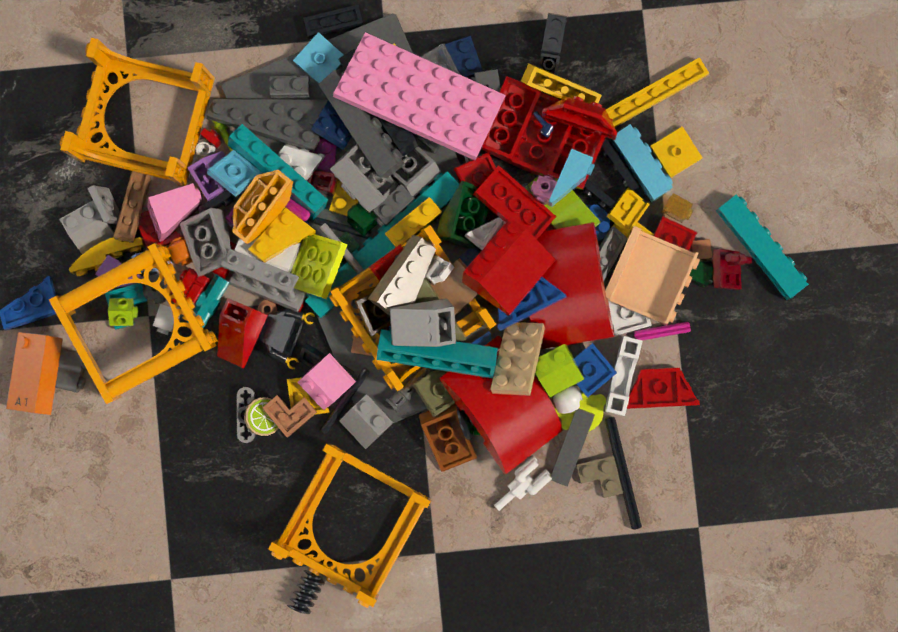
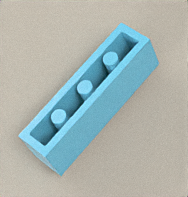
[610,124,673,202]

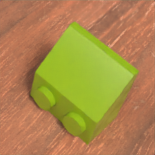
[535,344,584,397]

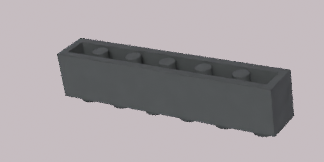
[319,70,405,178]

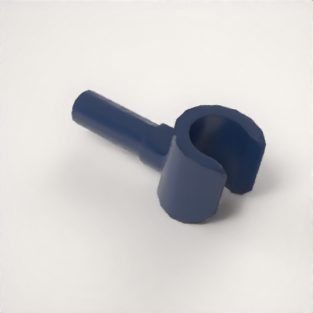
[533,111,553,137]

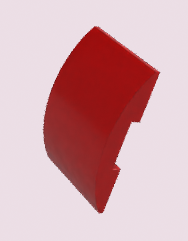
[481,76,613,190]
[530,222,615,349]
[439,335,563,475]

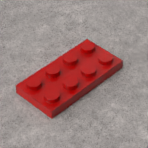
[474,165,557,239]

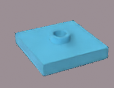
[293,32,344,84]
[207,150,262,197]

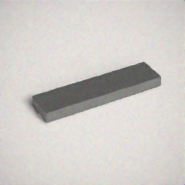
[551,408,595,487]

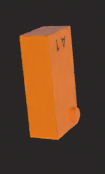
[6,332,63,415]

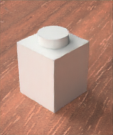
[153,304,180,335]

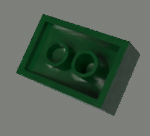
[437,181,489,248]

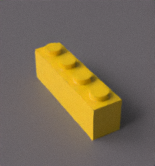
[521,63,602,104]

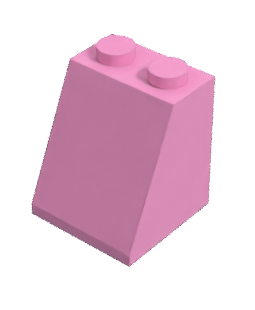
[147,183,201,242]

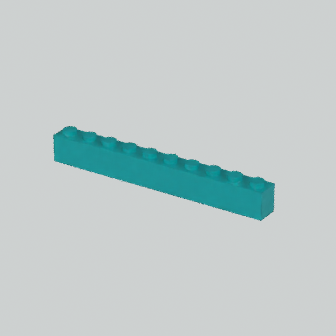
[305,171,460,319]

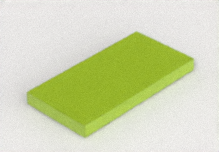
[524,176,600,229]

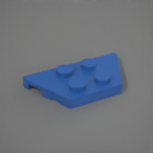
[498,277,567,331]

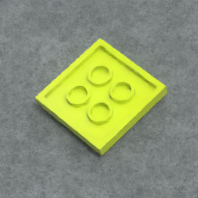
[291,234,347,299]

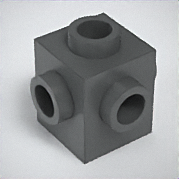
[143,274,167,304]

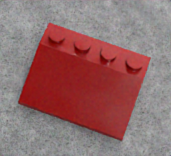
[462,217,556,316]

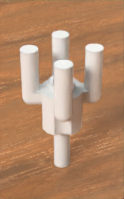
[494,455,552,511]

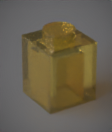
[662,193,694,223]

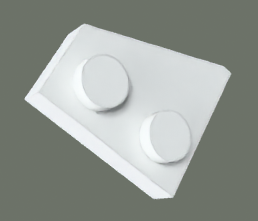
[278,144,325,181]
[465,217,505,250]

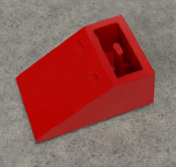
[217,298,268,368]

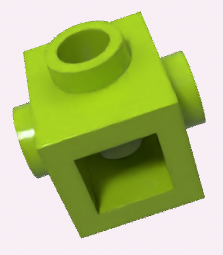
[108,298,138,326]

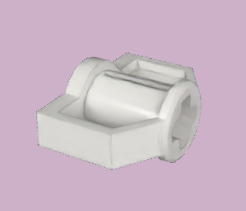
[425,255,454,285]

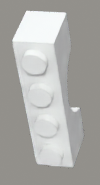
[604,336,643,416]

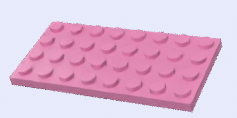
[333,32,506,160]

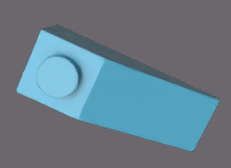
[548,149,595,207]

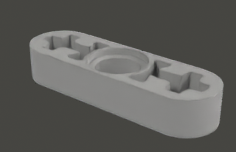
[237,387,256,443]

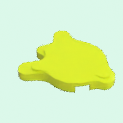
[553,393,606,431]

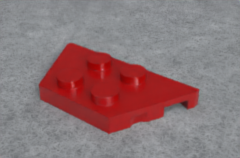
[627,367,700,409]

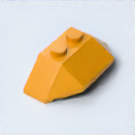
[232,170,293,244]

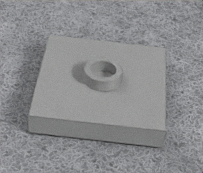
[88,185,120,224]

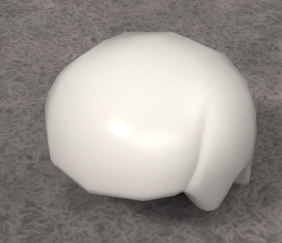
[553,386,583,414]

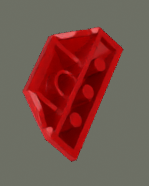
[542,96,617,140]

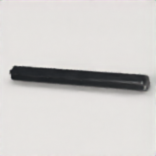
[605,416,642,530]

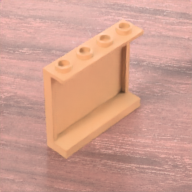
[605,226,700,326]

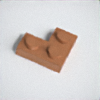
[263,395,317,437]

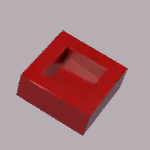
[200,128,222,148]

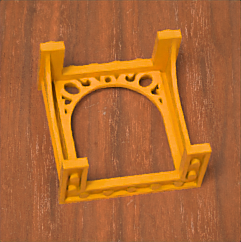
[60,38,215,186]
[328,225,496,391]
[49,243,218,404]
[268,444,431,608]

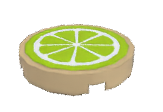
[244,398,279,436]

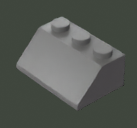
[330,144,398,212]

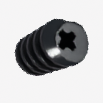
[287,570,325,614]

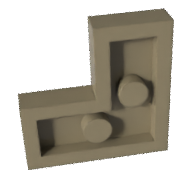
[576,456,623,498]

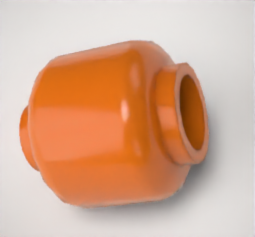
[168,236,193,266]

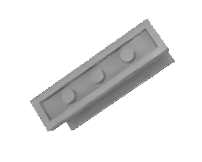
[221,249,306,312]

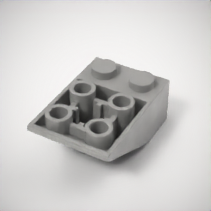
[390,298,456,347]

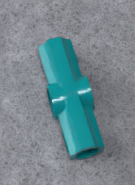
[187,274,230,328]

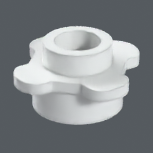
[195,139,216,158]

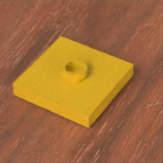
[650,126,703,178]

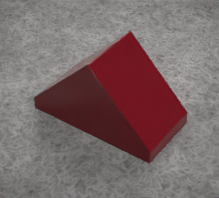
[308,170,339,197]

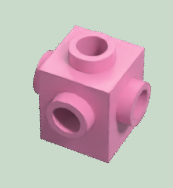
[531,176,557,205]

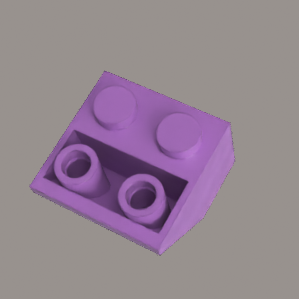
[187,151,227,201]

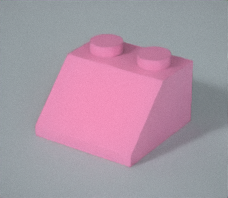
[298,353,356,410]

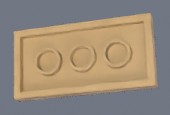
[491,322,545,395]

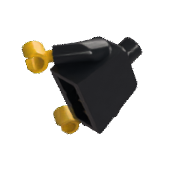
[259,308,315,369]

